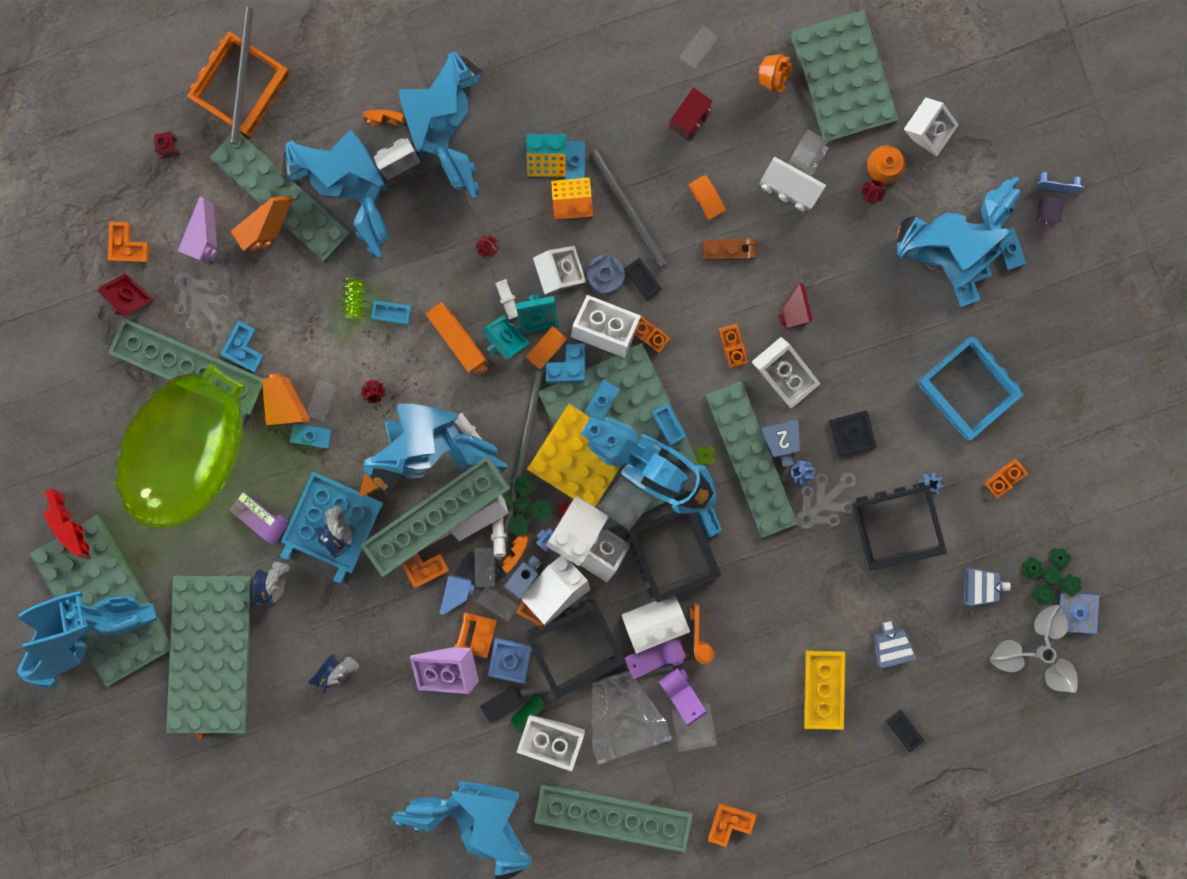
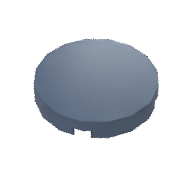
[587,255,625,293]

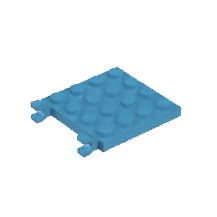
[280,471,384,583]

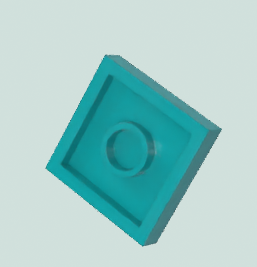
[515,294,560,334]
[481,315,530,360]

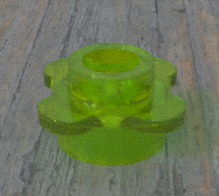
[696,446,715,465]

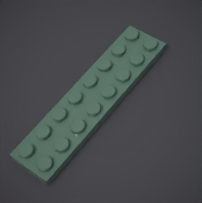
[210,132,350,262]
[108,318,264,415]
[705,381,797,538]
[360,456,510,577]
[534,783,693,852]

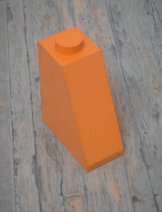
[262,374,310,425]

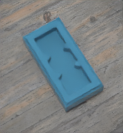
[565,141,585,180]
[999,227,1027,271]
[371,300,412,325]
[584,380,620,420]
[651,403,687,446]
[290,423,332,448]
[696,507,722,538]

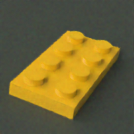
[804,651,845,730]

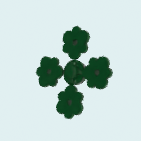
[502,475,552,536]
[1022,548,1082,606]

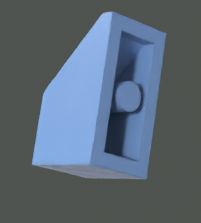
[440,574,475,615]

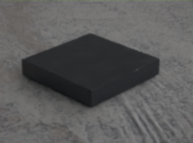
[829,410,877,457]

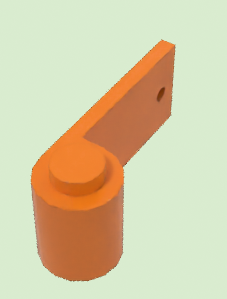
[690,603,714,664]

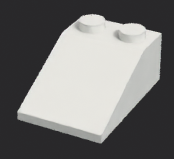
[374,138,421,181]
[752,337,820,409]
[546,496,609,566]
[521,555,590,626]
[517,715,585,771]

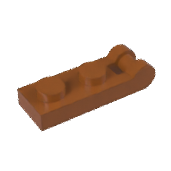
[703,238,757,260]

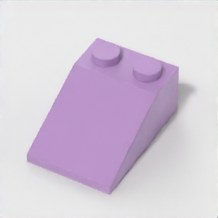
[178,197,217,265]
[410,647,479,694]

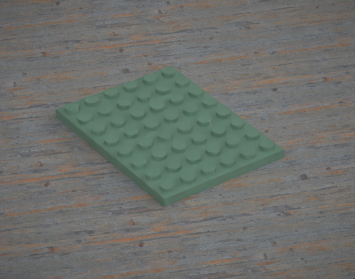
[538,343,700,531]

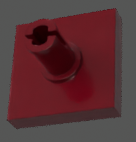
[97,274,154,318]

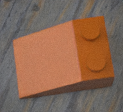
[230,196,293,251]

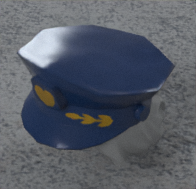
[316,506,352,558]
[252,562,290,607]
[308,654,359,694]

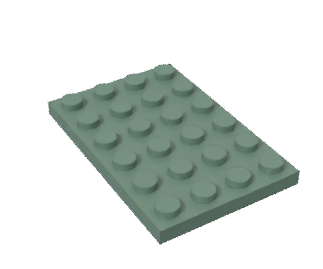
[790,10,899,143]

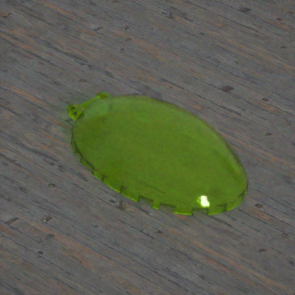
[114,364,245,529]

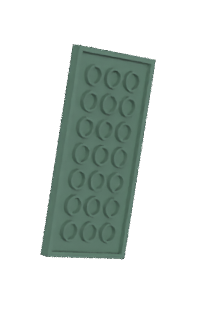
[30,515,171,687]
[166,576,252,733]

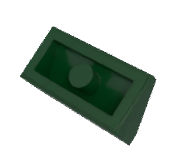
[511,694,547,733]

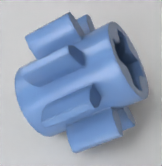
[791,461,815,485]
[918,472,944,495]
[536,528,554,552]

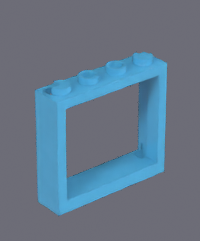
[916,336,1023,440]

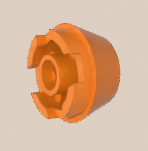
[758,54,792,93]
[867,145,906,184]

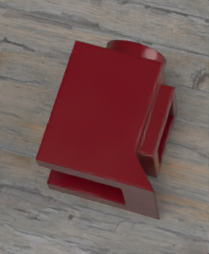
[153,131,181,159]

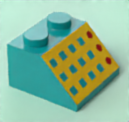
[527,134,566,177]

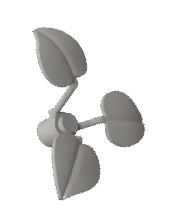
[990,605,1078,693]

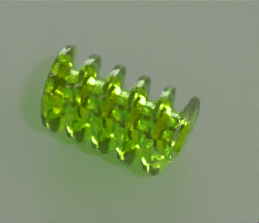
[341,278,367,319]

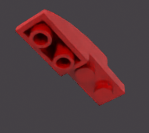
[43,488,91,560]

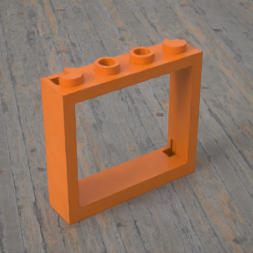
[187,31,291,138]
[426,302,490,376]

